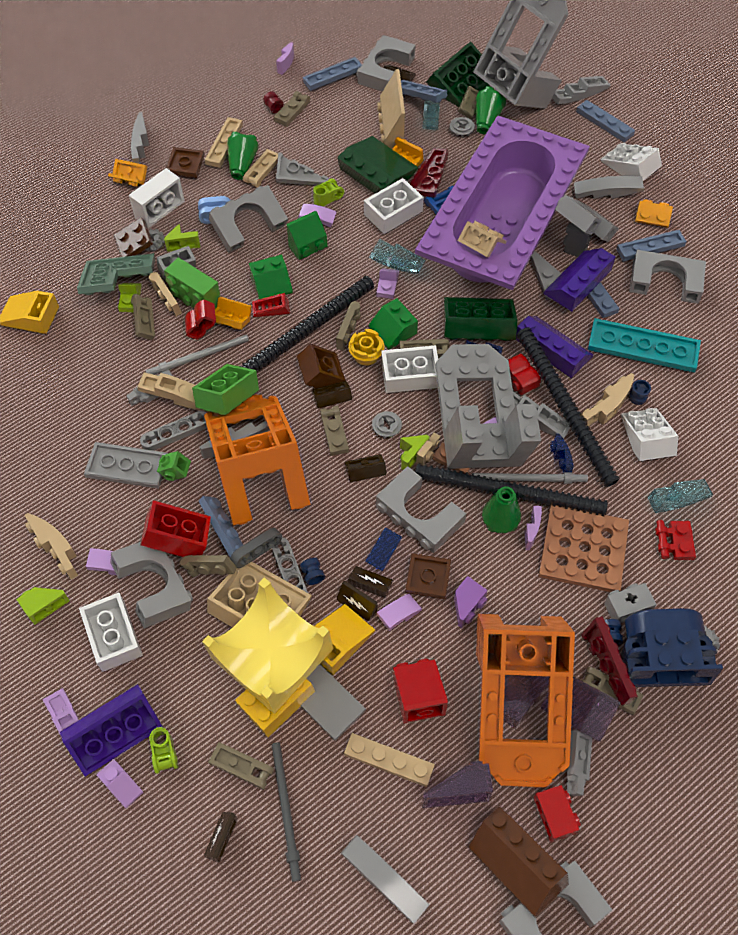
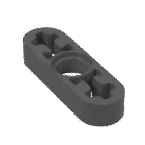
[230,527,282,568]

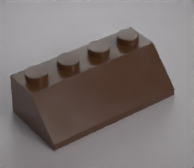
[469,806,569,917]

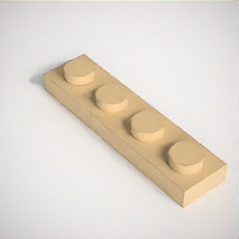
[205,117,243,168]
[344,733,435,787]

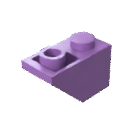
[454,576,488,628]

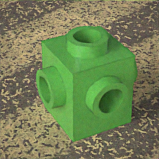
[157,451,191,481]

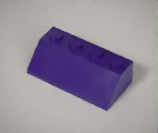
[543,248,616,312]
[516,316,593,378]
[60,684,163,776]

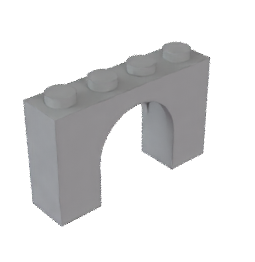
[357,35,415,91]
[209,185,288,253]
[555,195,619,242]
[629,250,706,304]
[376,466,466,553]
[110,542,193,628]
[499,860,612,935]

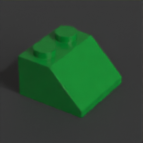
[286,210,328,260]
[249,254,293,299]
[368,298,418,350]

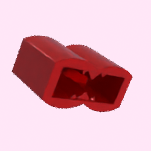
[185,300,216,340]
[508,354,541,395]

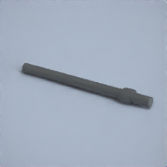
[272,742,301,882]

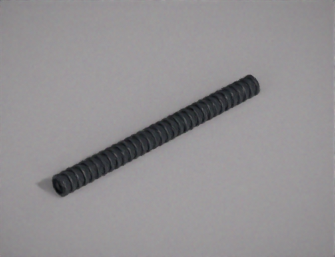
[239,275,374,373]
[517,328,620,487]
[415,463,608,517]

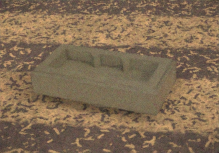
[458,86,479,120]

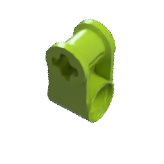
[313,179,345,207]
[150,727,178,774]

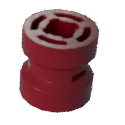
[263,91,284,113]

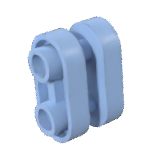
[198,196,230,224]

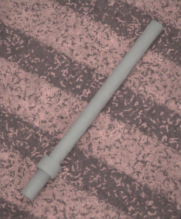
[145,334,249,375]
[473,472,588,484]

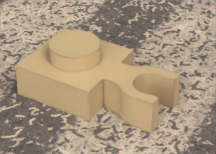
[416,433,440,465]

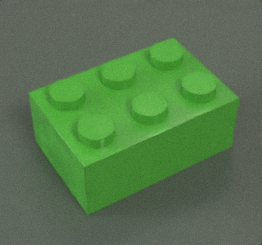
[164,257,221,308]
[192,364,259,415]

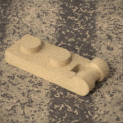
[243,149,278,188]
[149,272,182,316]

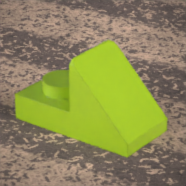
[164,224,201,252]
[118,283,142,312]
[400,435,430,470]

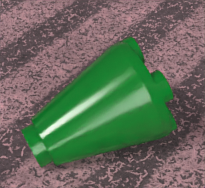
[476,86,507,134]
[227,131,259,180]
[482,487,521,533]

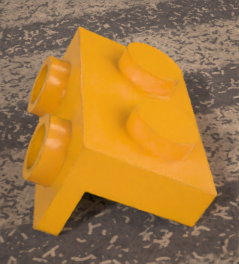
[392,137,423,167]
[108,159,148,187]
[635,199,673,228]
[215,297,251,330]

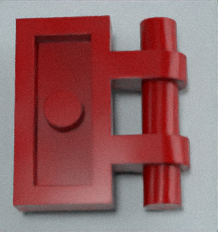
[655,520,696,560]

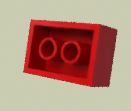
[140,500,211,557]

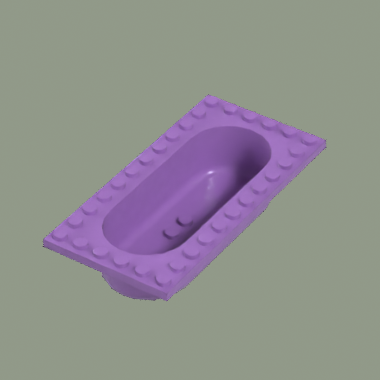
[415,116,590,290]

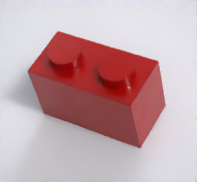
[533,785,581,843]

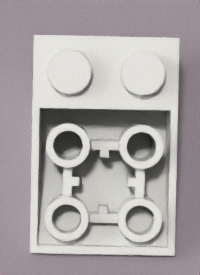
[601,143,662,181]
[621,408,678,461]

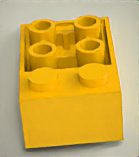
[0,291,59,334]
[314,604,376,675]

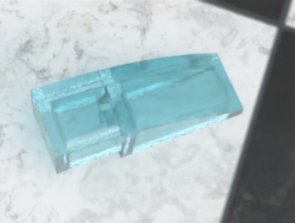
[423,100,440,130]
[369,239,426,274]
[647,479,713,513]

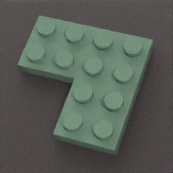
[77,253,155,295]

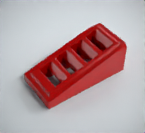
[252,293,290,317]

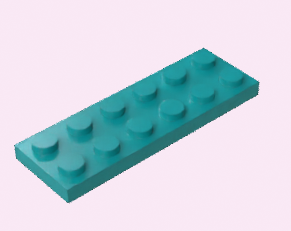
[588,318,701,373]

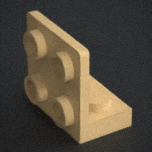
[457,221,507,257]

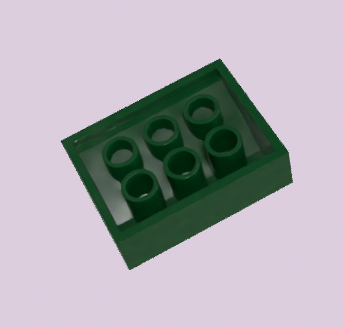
[426,41,490,107]
[337,136,419,194]
[444,297,518,341]

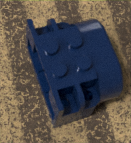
[621,608,723,687]

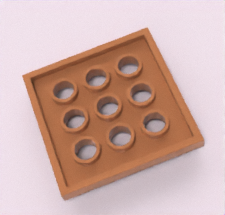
[538,504,629,592]

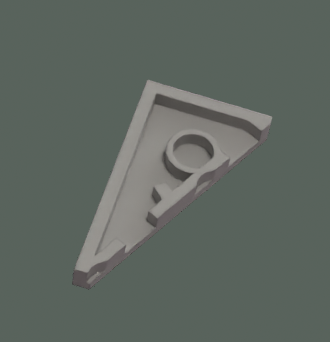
[276,153,329,186]
[530,251,561,300]

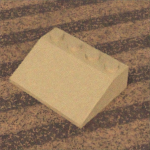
[377,69,405,149]
[207,562,312,627]

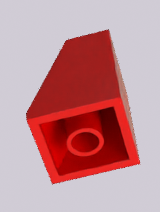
[393,658,448,724]

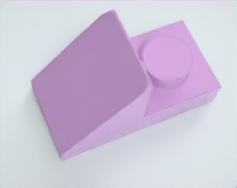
[377,268,399,299]
[96,759,144,808]

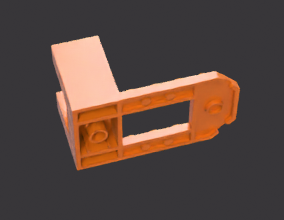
[204,394,311,525]
[476,614,575,787]

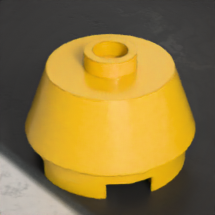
[348,329,385,366]

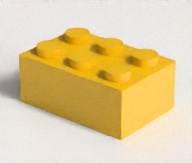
[235,678,315,737]

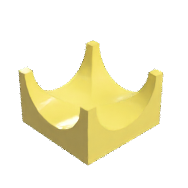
[202,578,333,714]

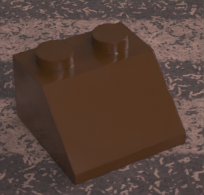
[297,343,346,388]

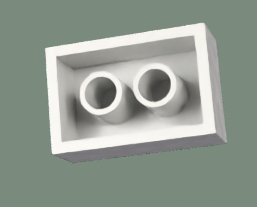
[129,168,185,228]
[364,178,424,234]
[381,345,438,393]
[79,593,143,672]

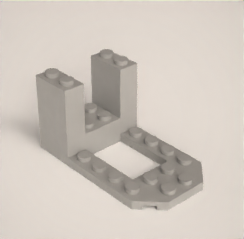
[473,0,568,108]
[435,344,541,469]

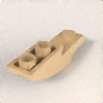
[137,372,208,412]
[581,373,634,426]
[25,513,78,580]

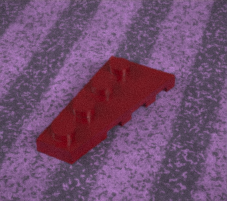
[410,148,449,198]
[581,616,638,706]

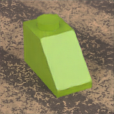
[16,587,70,625]

